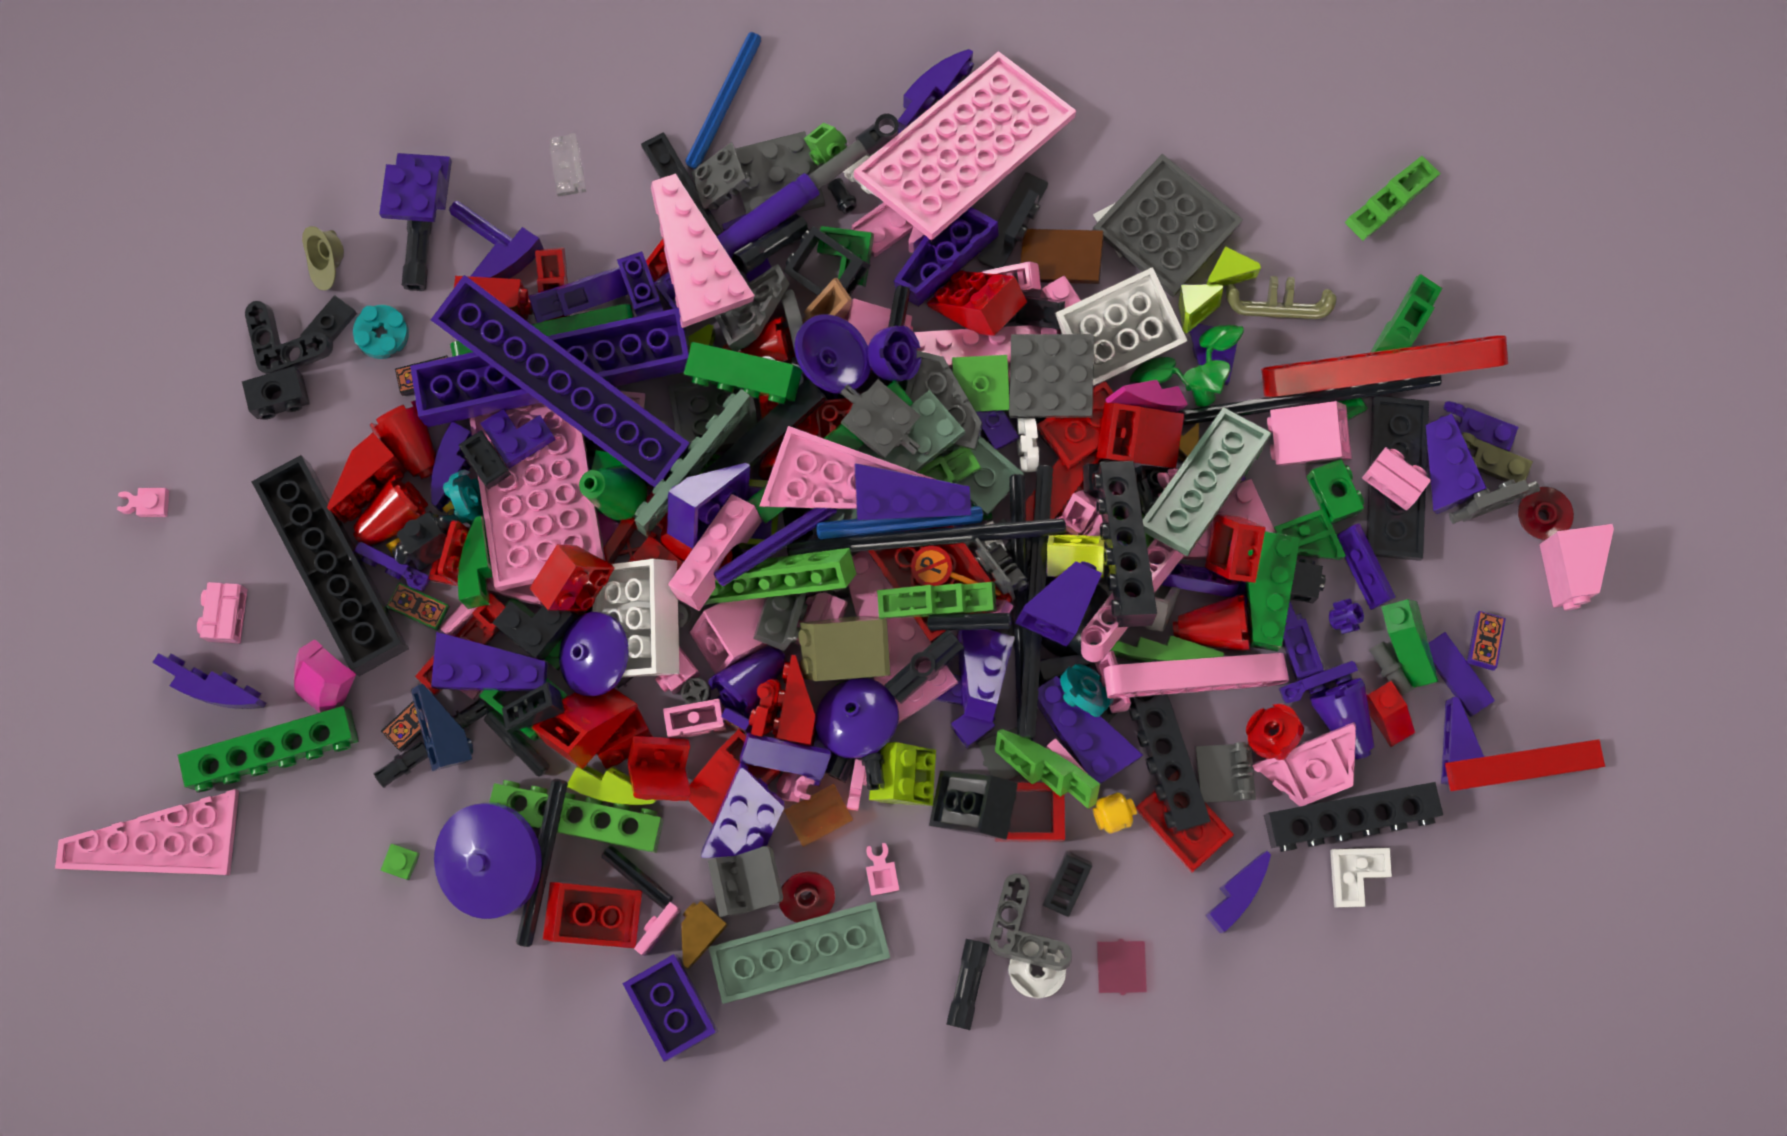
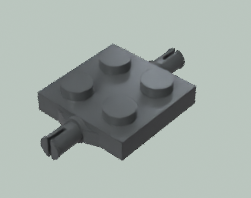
[840,380,921,459]
[1449,479,1540,524]

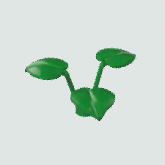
[1130,325,1244,407]

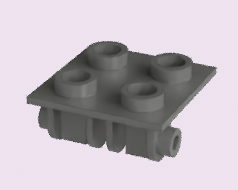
[691,142,753,210]
[975,538,1028,600]
[1195,742,1256,803]

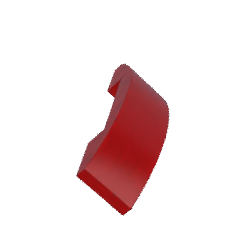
[415,593,506,695]

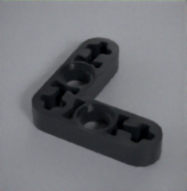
[245,301,333,374]

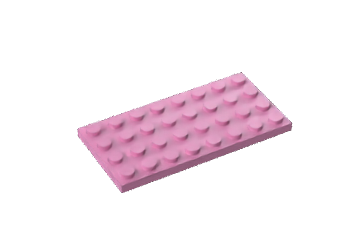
[854,51,1076,240]
[469,403,605,591]

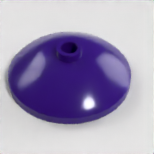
[795,314,871,393]
[559,612,629,697]
[815,678,899,758]

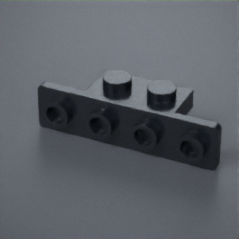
[978,172,1048,269]

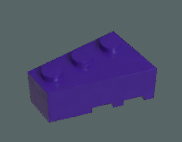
[1426,414,1487,514]

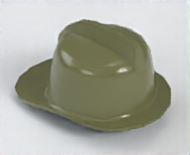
[302,226,344,291]

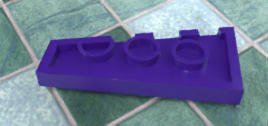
[854,463,971,521]
[431,632,548,691]

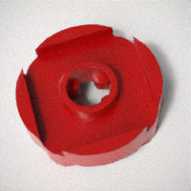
[1246,704,1305,760]

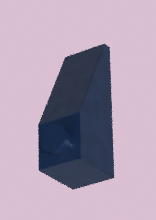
[411,684,473,772]

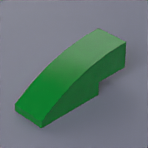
[458,516,493,609]

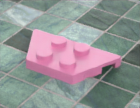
[1252,722,1356,807]

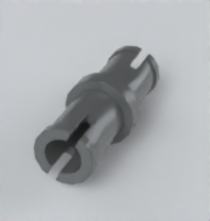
[1369,641,1414,696]

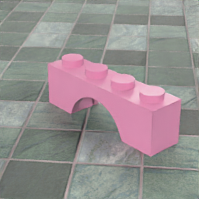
[668,494,762,611]

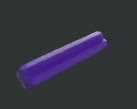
[449,201,512,247]

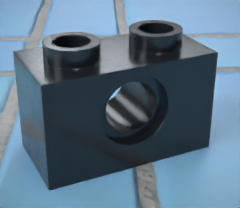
[241,366,310,420]

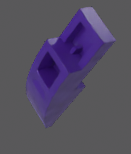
[898,49,974,133]
[617,251,663,317]
[528,267,629,323]
[152,653,267,709]

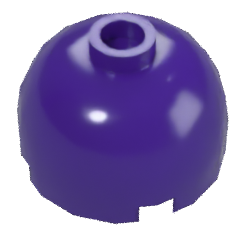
[867,326,921,382]

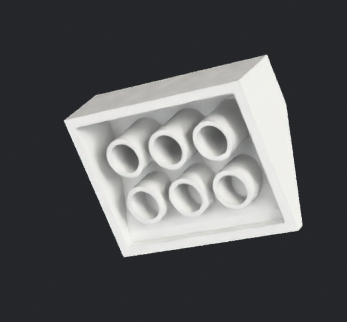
[1055,267,1187,386]
[593,559,680,677]

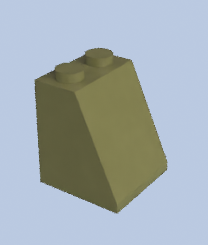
[798,616,890,681]

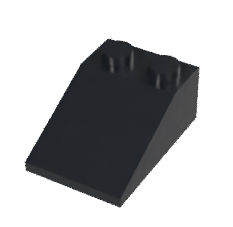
[929,771,1018,840]

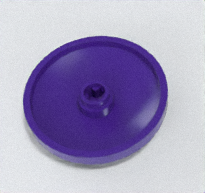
[434,803,542,919]

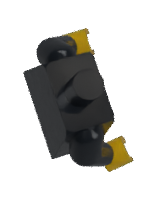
[386,501,460,571]

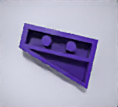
[957,629,1015,722]

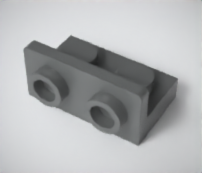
[753,593,807,651]

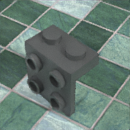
[708,846,783,917]

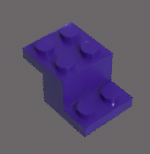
[379,153,452,222]

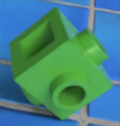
[803,123,847,165]

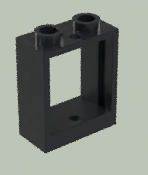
[784,226,871,296]

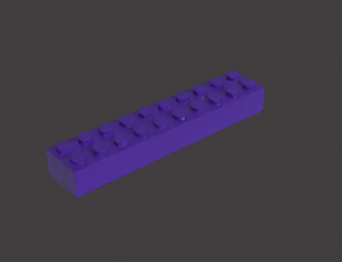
[430,275,690,487]
[410,308,690,427]

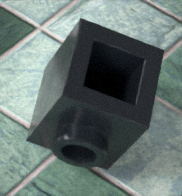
[1290,559,1326,604]

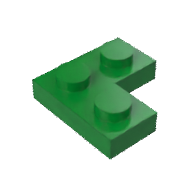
[817,226,874,287]

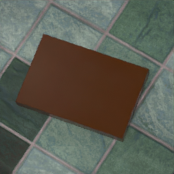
[1021,229,1104,284]

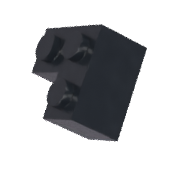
[493,601,576,661]

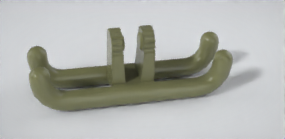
[1225,276,1337,319]

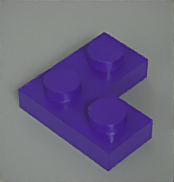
[480,409,556,469]

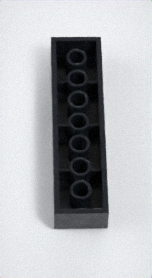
[251,455,409,677]

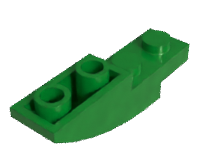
[1371,274,1443,352]

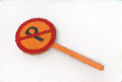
[911,546,1001,596]

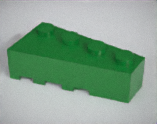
[684,342,802,404]
[1245,531,1300,652]

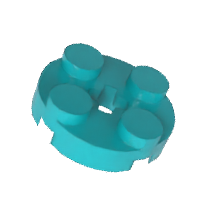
[353,305,409,359]
[443,470,484,525]
[1060,664,1114,717]

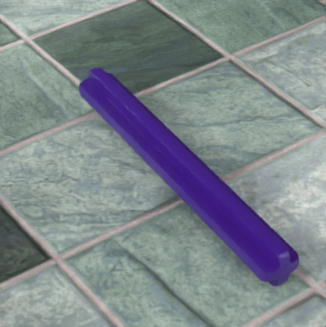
[714,508,837,586]

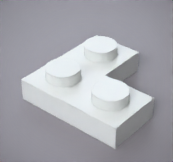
[1330,848,1392,908]

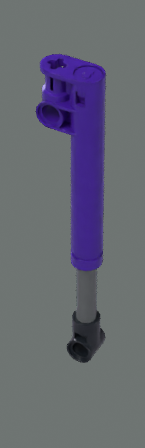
[654,113,899,309]

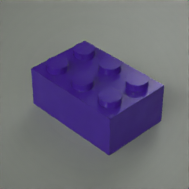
[622,954,719,1062]

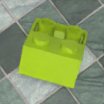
[869,742,936,806]

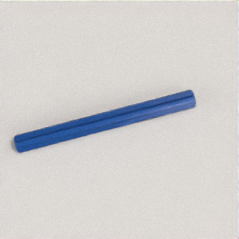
[686,32,761,169]
[816,506,983,539]

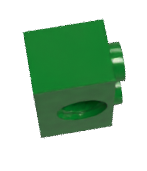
[1306,459,1364,524]

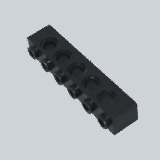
[1092,461,1157,627]
[1128,660,1211,834]
[1264,782,1443,852]

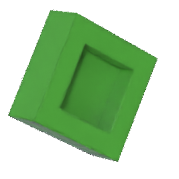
[380,844,420,880]

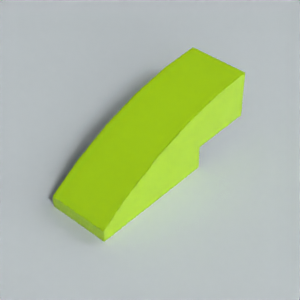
[567,765,657,805]

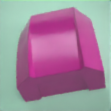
[294,639,356,713]

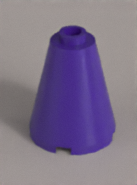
[708,645,786,719]
[1310,678,1375,760]

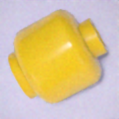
[1092,792,1137,834]

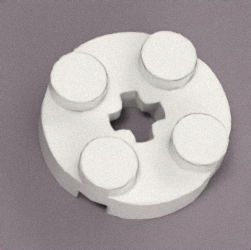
[1017,418,1039,473]
[1008,942,1066,999]

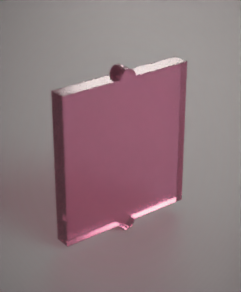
[1097,939,1147,996]

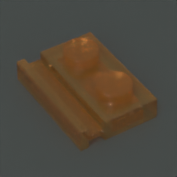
[784,784,853,848]

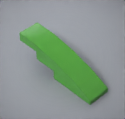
[1345,156,1441,241]
[917,447,982,484]
[877,582,997,618]
[1110,636,1224,663]
[995,729,1100,809]

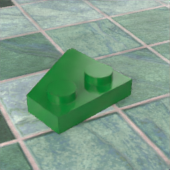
[1274,508,1346,560]

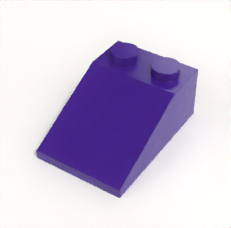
[667,463,750,549]

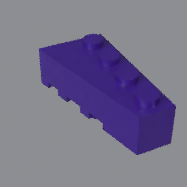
[894,207,999,307]
[1037,676,1143,785]

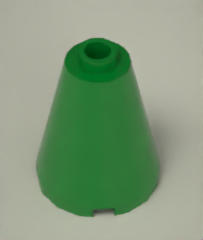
[579,465,648,521]

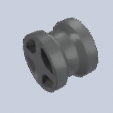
[681,678,711,704]

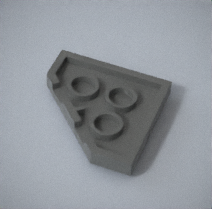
[715,264,790,352]
[905,351,983,451]

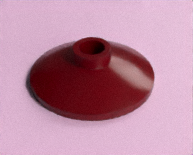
[1518,487,1574,540]
[779,871,835,923]

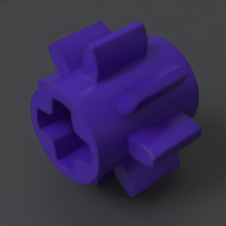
[1329,599,1364,634]

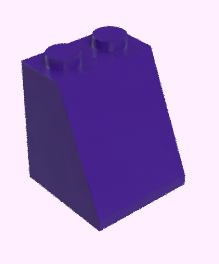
[1015,561,1102,647]

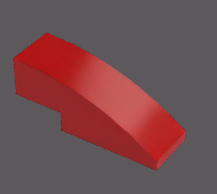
[535,248,570,322]

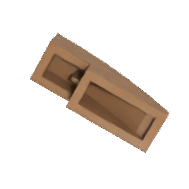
[802,278,852,324]

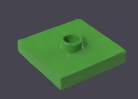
[952,355,1009,412]

